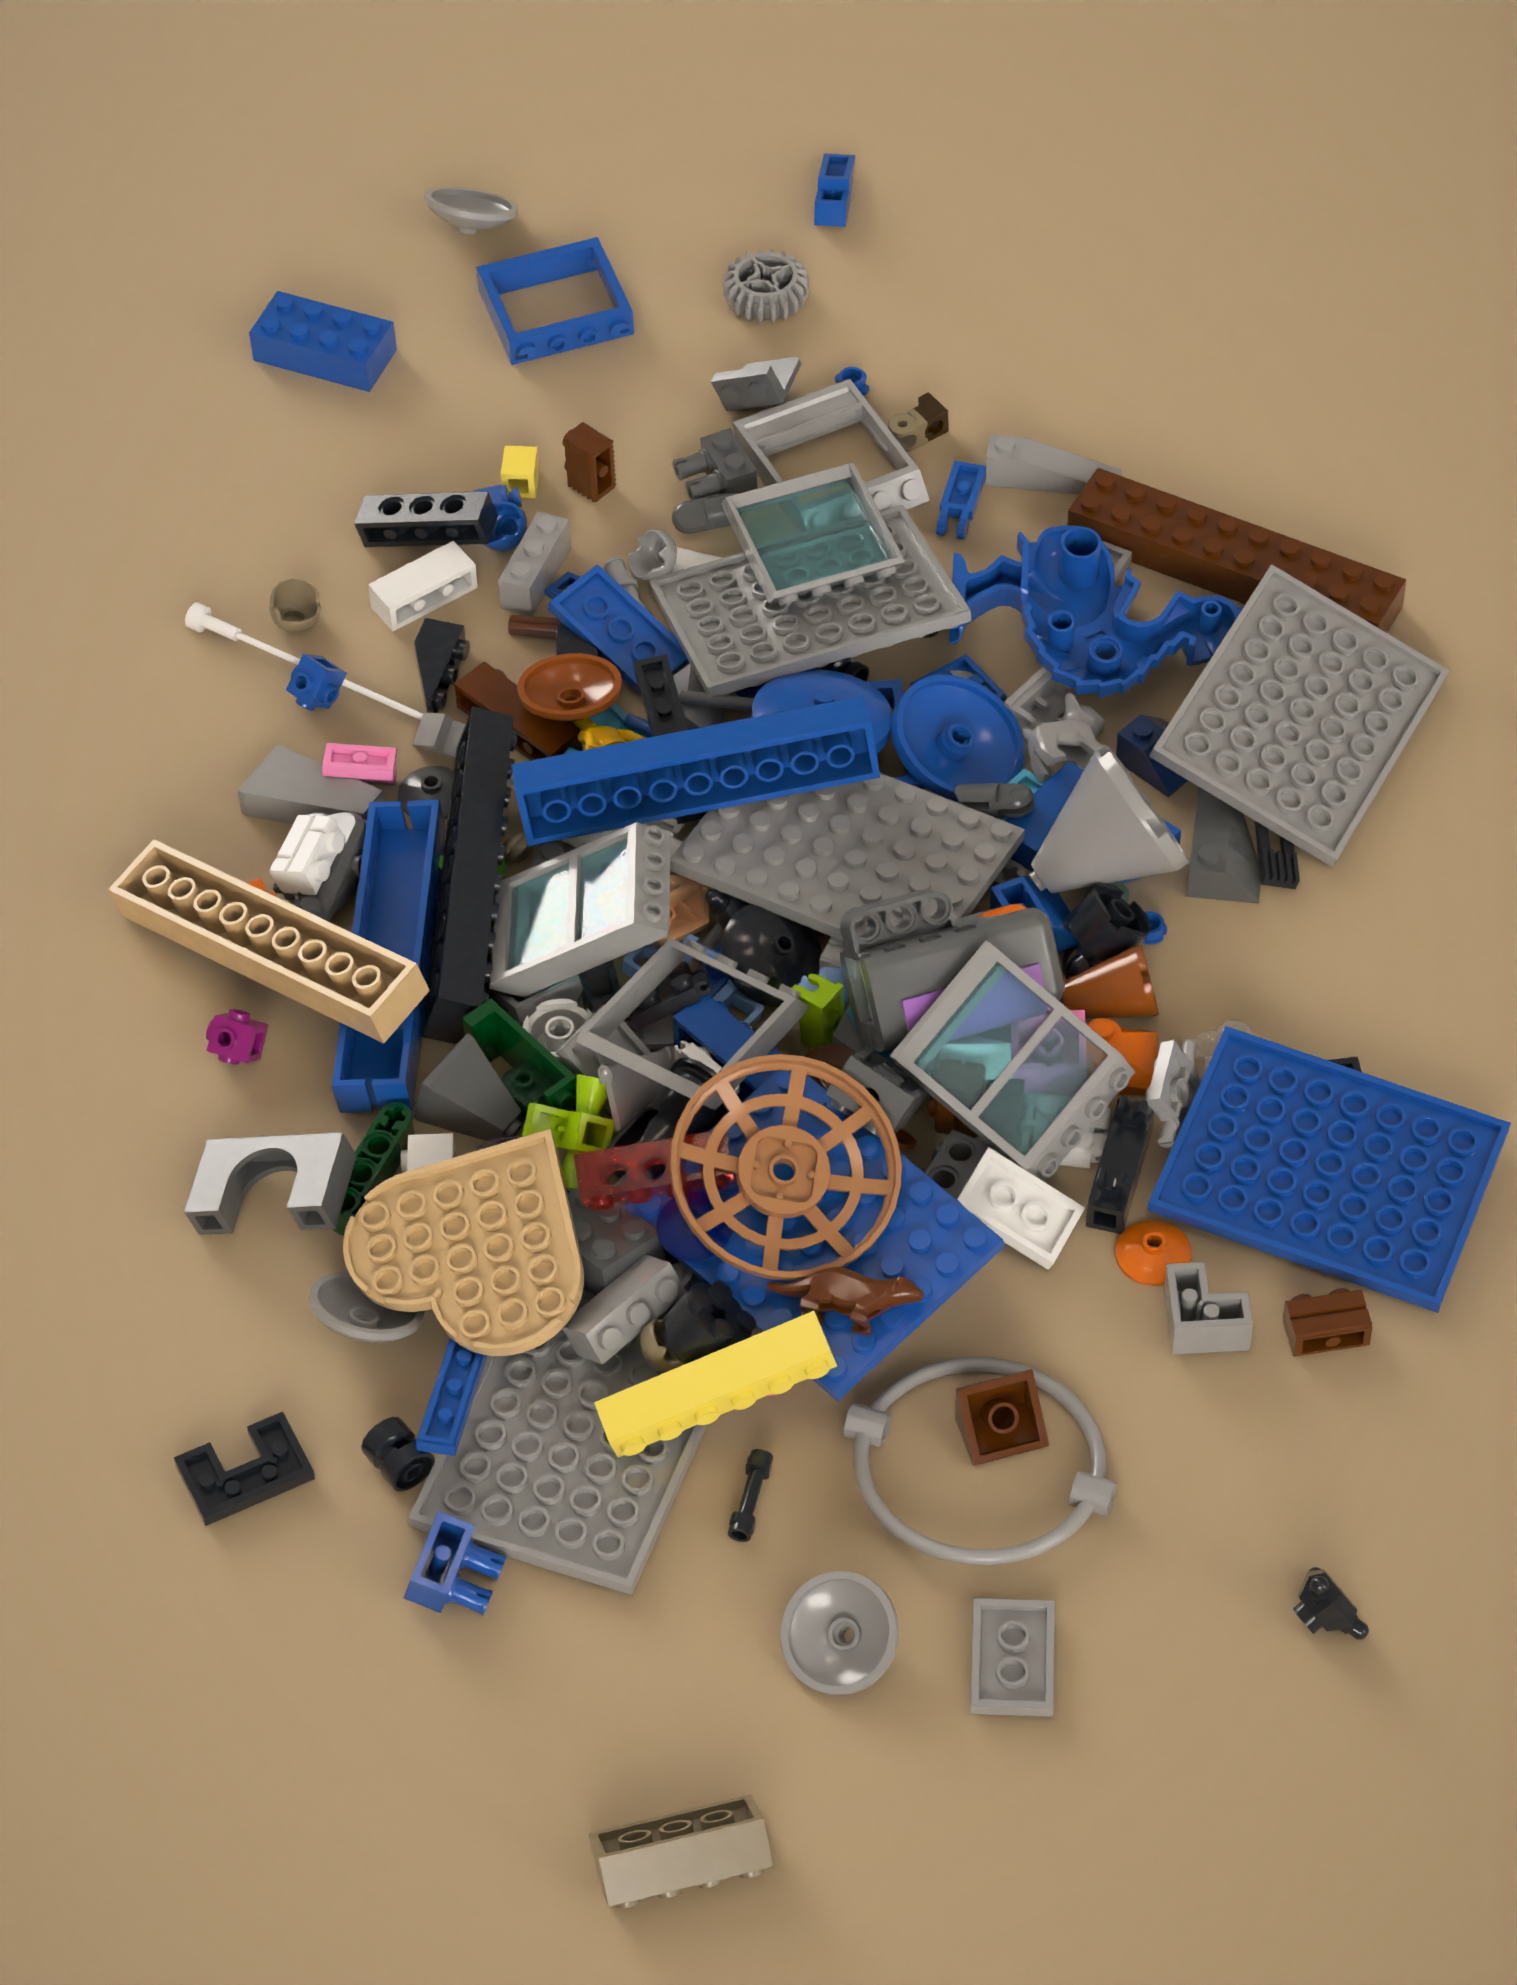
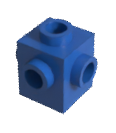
[286,654,347,711]

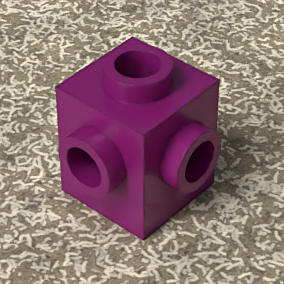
[206,1009,268,1065]

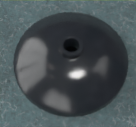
[720,904,822,1007]

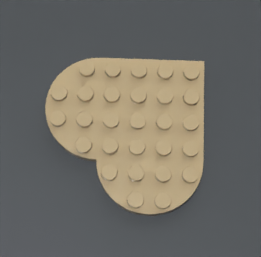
[343,1129,584,1356]

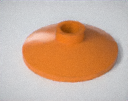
[1115,1220,1192,1286]

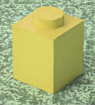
[501,446,540,498]

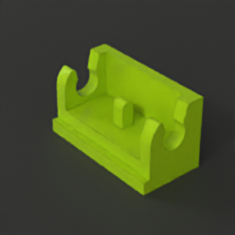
[792,974,844,1049]

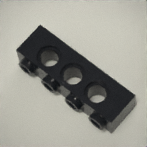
[354,491,498,547]

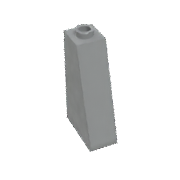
[238,744,384,824]

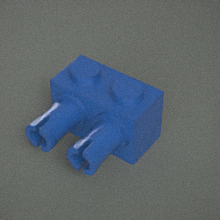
[403,1511,507,1615]

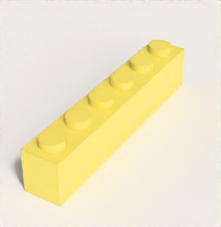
[594,1311,837,1458]

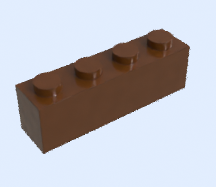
[454,661,583,761]

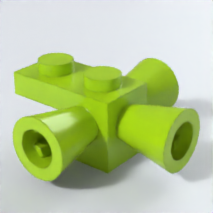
[522,1074,622,1190]

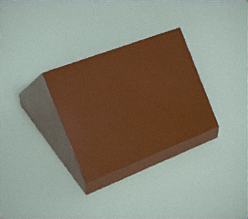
[955,1369,1049,1466]

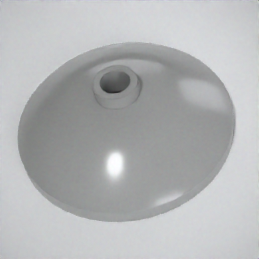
[424,187,518,234]
[309,1271,425,1343]
[780,1571,899,1695]

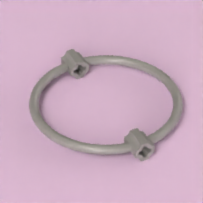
[843,1357,1118,1565]

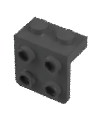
[711,357,802,411]

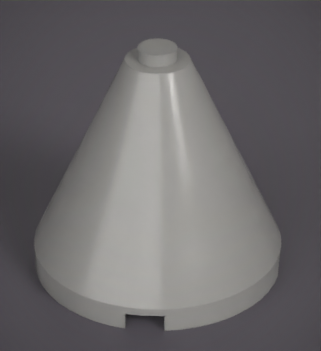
[1029,744,1190,893]

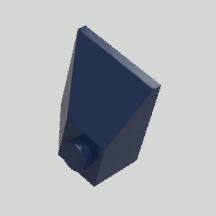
[1116,714,1189,797]

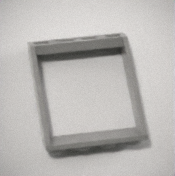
[576,938,809,1110]

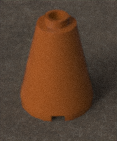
[1059,945,1159,1019]

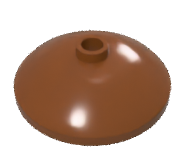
[517,653,622,722]

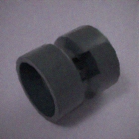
[361,1417,435,1492]

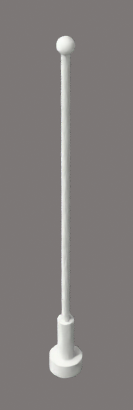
[185,602,423,720]

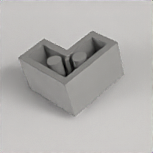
[1164,1262,1253,1355]

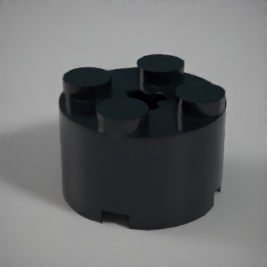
[1063,883,1151,962]
[662,1281,756,1364]

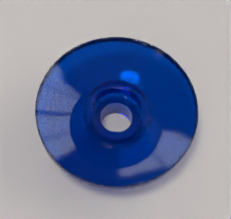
[656,1191,733,1261]

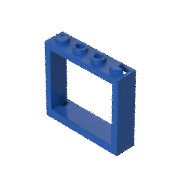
[476,237,634,365]

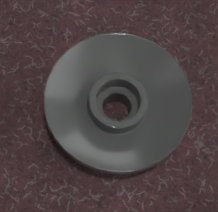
[398,766,453,820]

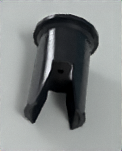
[604,1057,728,1181]

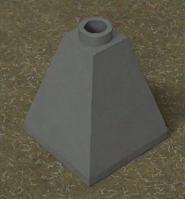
[413,1033,523,1144]

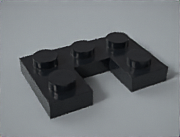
[174,1411,315,1526]

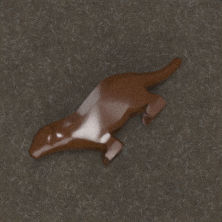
[767,1267,924,1337]

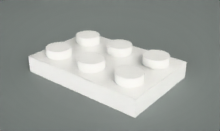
[957,1147,1085,1270]

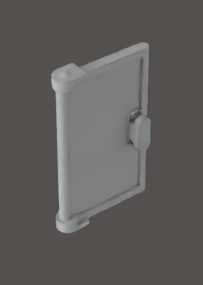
[598,1046,675,1131]

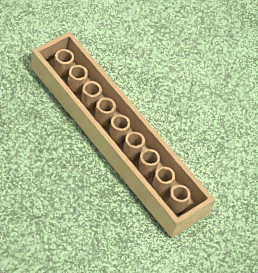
[108,840,430,1044]

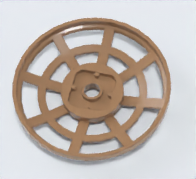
[669,1054,902,1281]

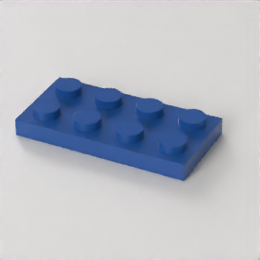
[548,564,689,696]

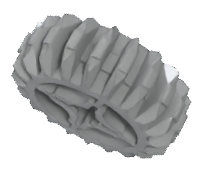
[723,249,809,324]

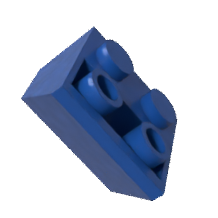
[990,876,1079,953]

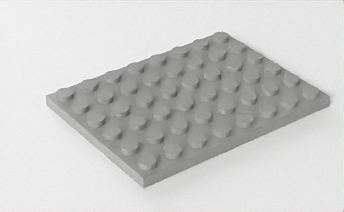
[649,505,972,697]
[1149,564,1450,867]
[670,773,1025,941]
[408,1287,708,1596]

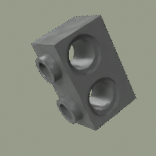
[921,1129,993,1199]

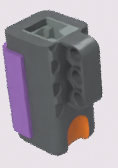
[840,889,1065,1053]

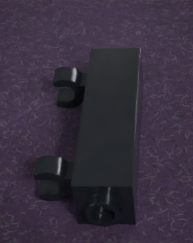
[1086,1095,1154,1234]

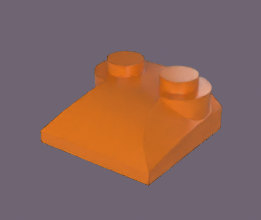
[1086,1018,1158,1095]

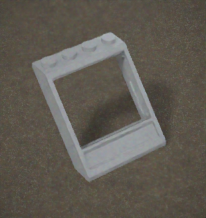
[731,379,930,535]

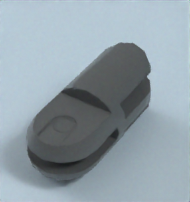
[672,493,743,534]
[955,783,1034,819]

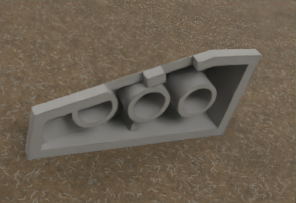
[986,434,1121,494]

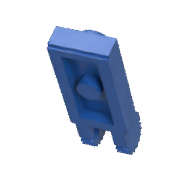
[936,461,986,540]

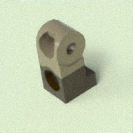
[888,392,949,452]

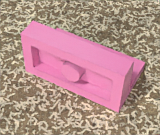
[322,743,397,784]

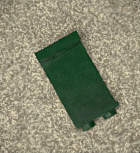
[462,999,577,1112]

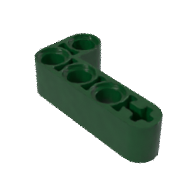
[333,1102,415,1236]

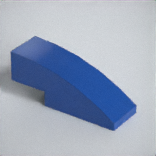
[814,153,855,227]

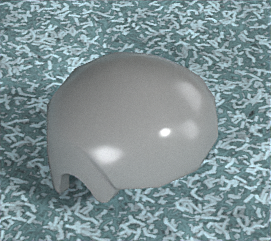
[628,529,677,581]

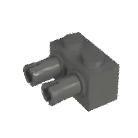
[672,428,758,500]

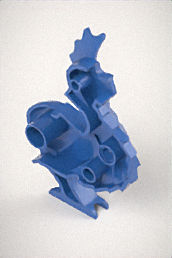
[949,525,1244,698]

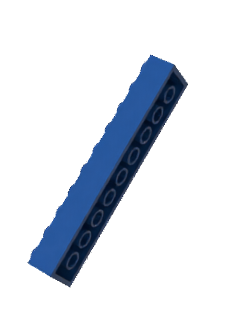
[511,696,880,846]

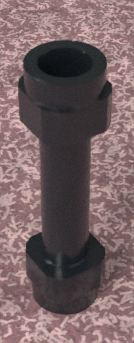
[728,1449,773,1542]

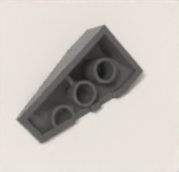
[1187,787,1261,904]

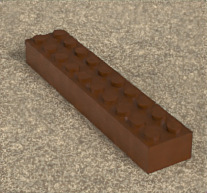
[1067,468,1406,633]

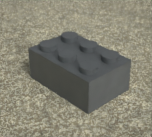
[567,1181,666,1296]

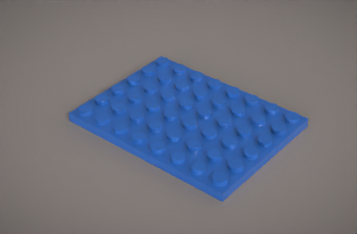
[1147,1026,1511,1313]
[624,1070,1005,1402]

